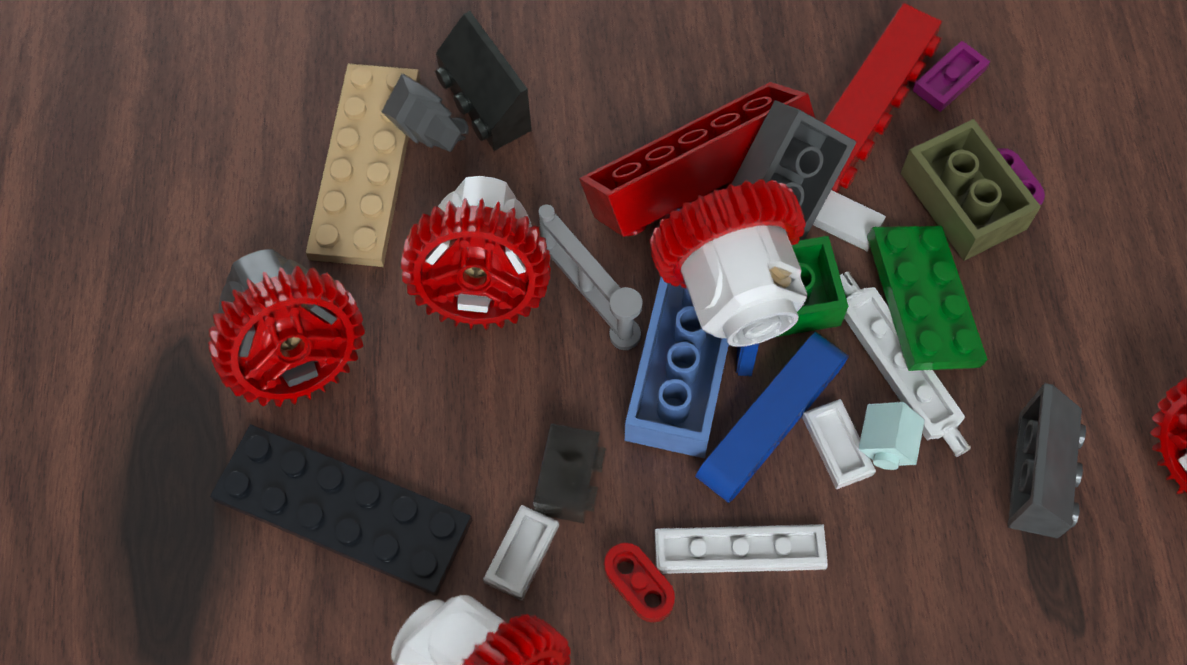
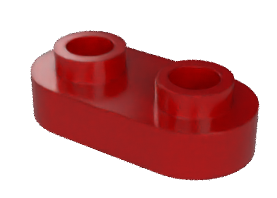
[604,543,675,622]

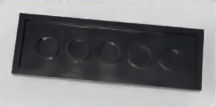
[210,424,473,597]

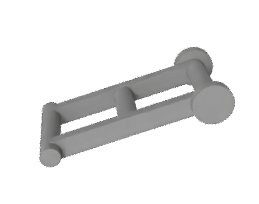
[539,204,643,350]

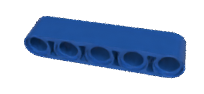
[695,332,849,503]

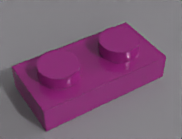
[913,41,990,112]

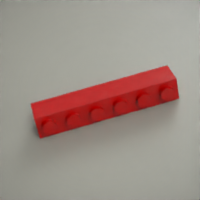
[824,3,942,193]

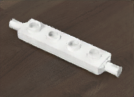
[840,271,971,457]

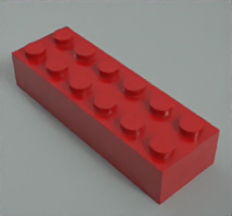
[579,82,816,237]

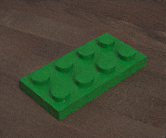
[867,226,988,371]

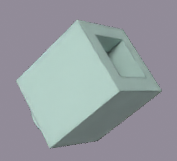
[859,402,925,470]

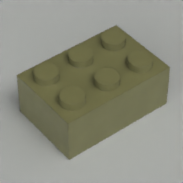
[900,119,1041,261]

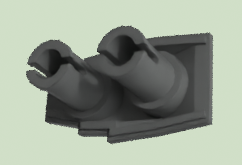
[381,74,469,152]

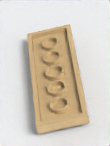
[306,64,420,267]

